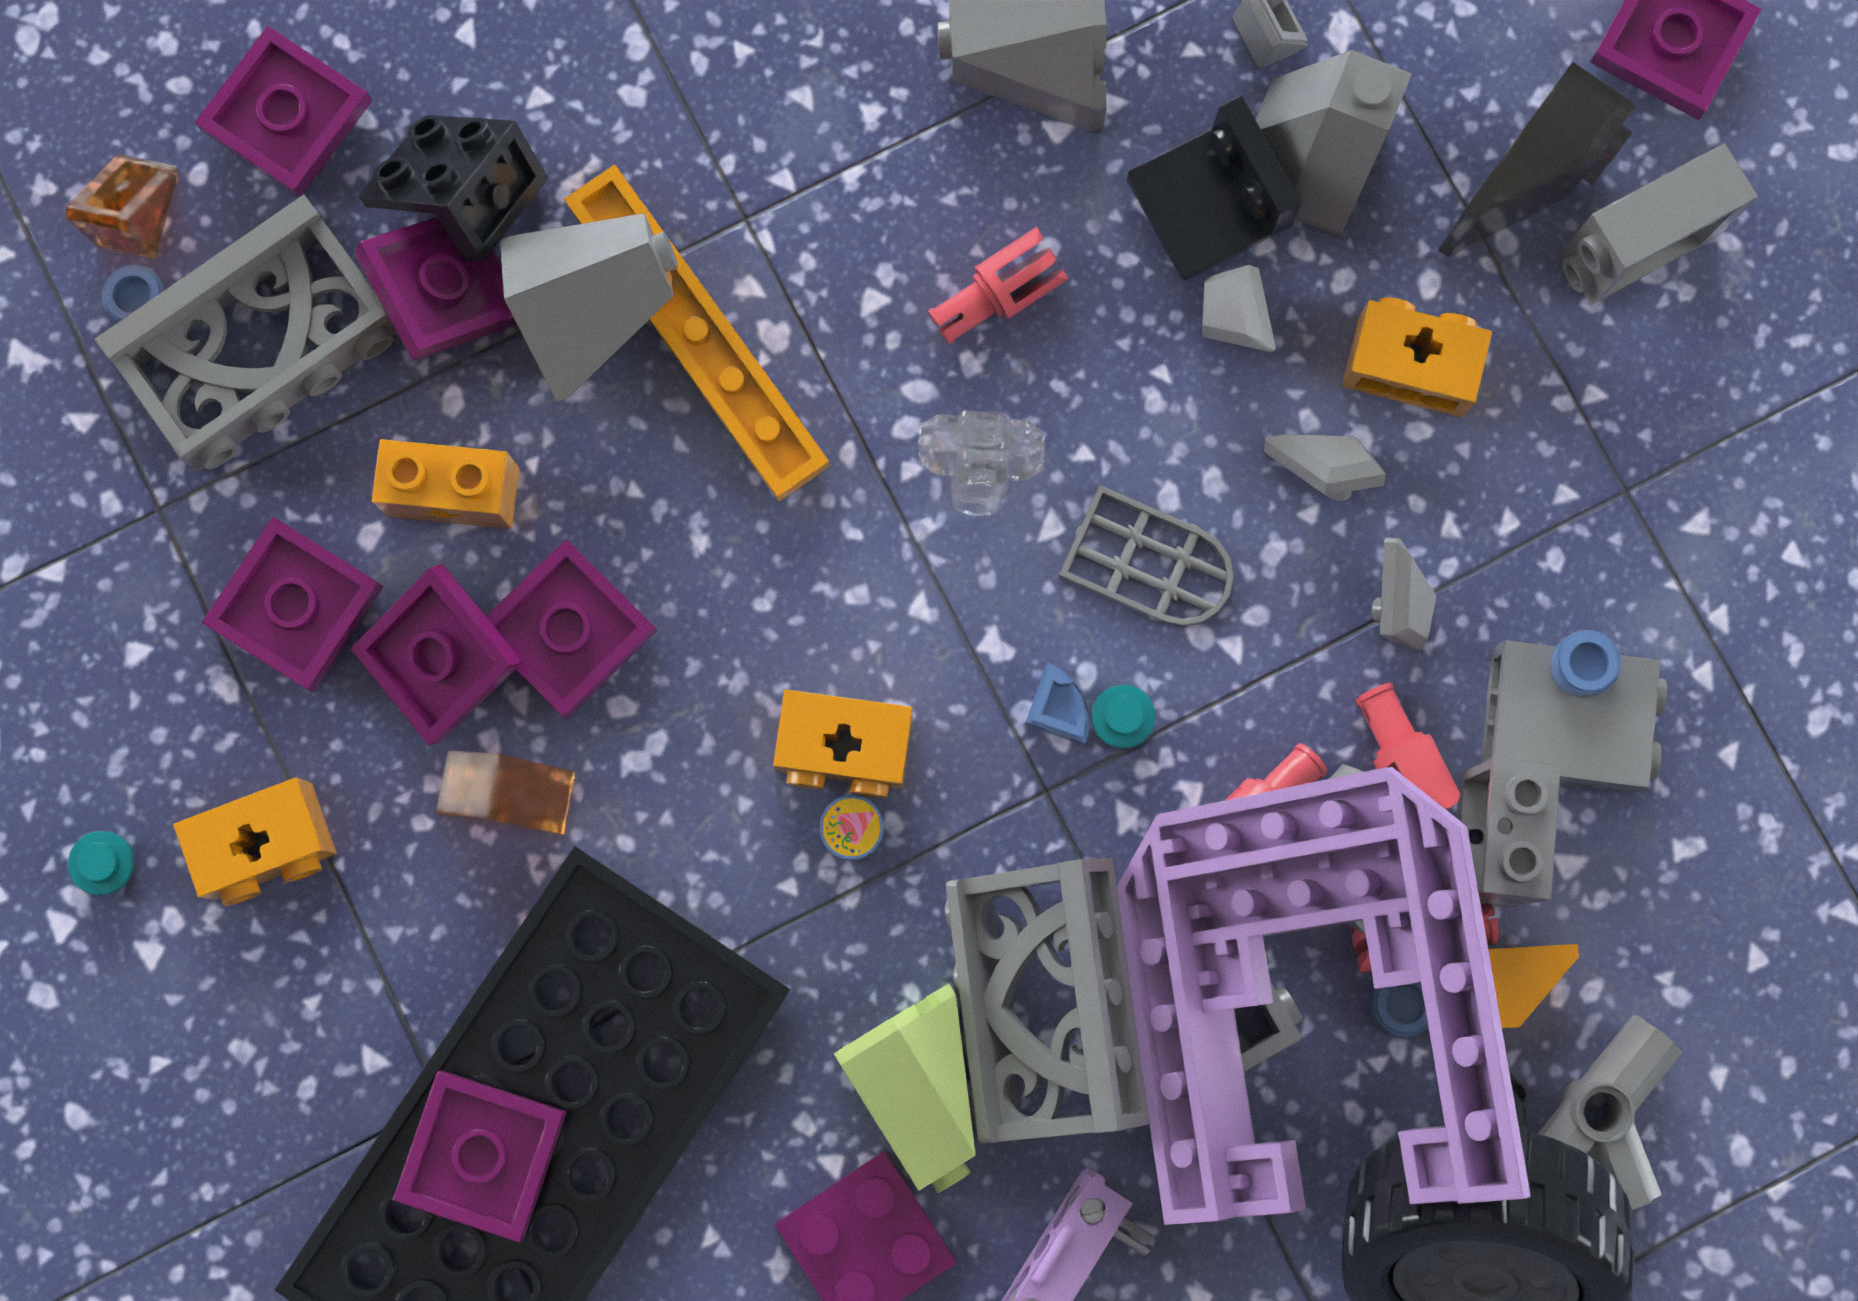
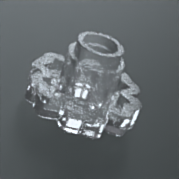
[918,410,1046,516]

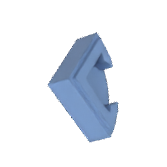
[1025,663,1089,746]

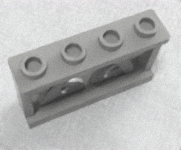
[95,194,397,471]
[945,858,1149,1144]

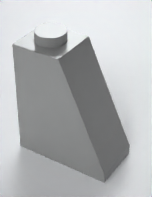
[937,0,1107,131]
[1256,50,1412,237]
[500,213,678,402]

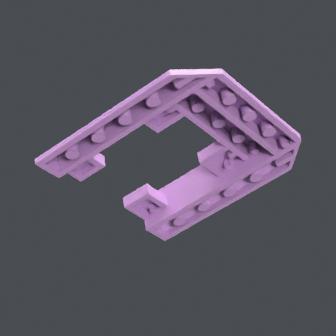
[1117,767,1531,1225]

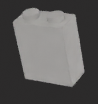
[1480,640,1667,794]

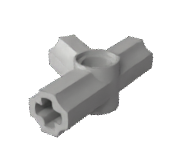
[1537,1015,1682,1210]

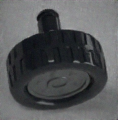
[1341,1073,1635,1301]

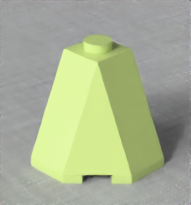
[833,983,976,1193]

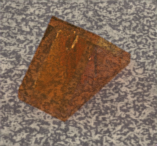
[66,154,178,259]
[436,751,575,835]

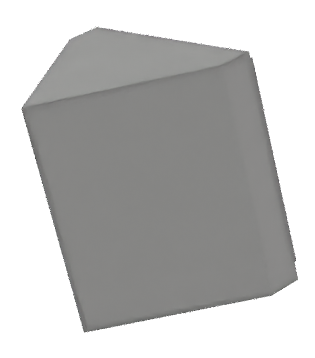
[1232,0,1308,70]

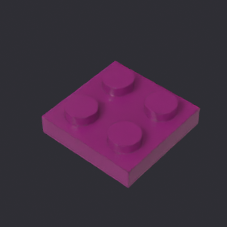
[1590,0,1762,120]
[194,26,373,197]
[354,217,517,361]
[201,517,384,693]
[486,539,657,720]
[350,564,523,746]
[393,1070,567,1242]
[774,1150,957,1301]

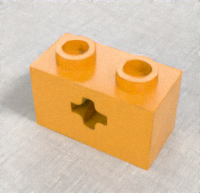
[1341,297,1493,418]
[371,439,520,529]
[773,689,913,798]
[173,777,337,906]

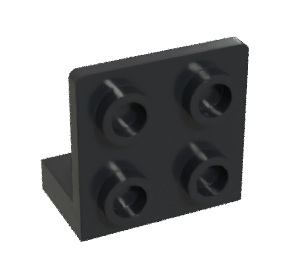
[1127,95,1302,280]
[359,115,548,263]

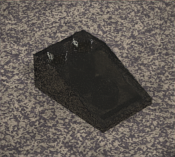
[1438,62,1636,257]

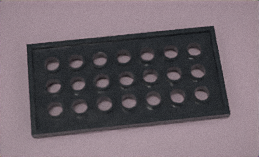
[274,846,791,1301]

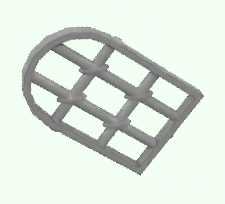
[1059,485,1234,627]

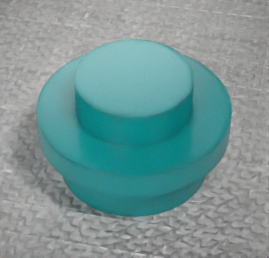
[1091,684,1156,749]
[68,831,135,896]

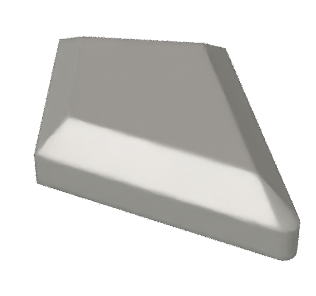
[1202,265,1276,353]
[1264,434,1386,501]
[1371,537,1437,652]

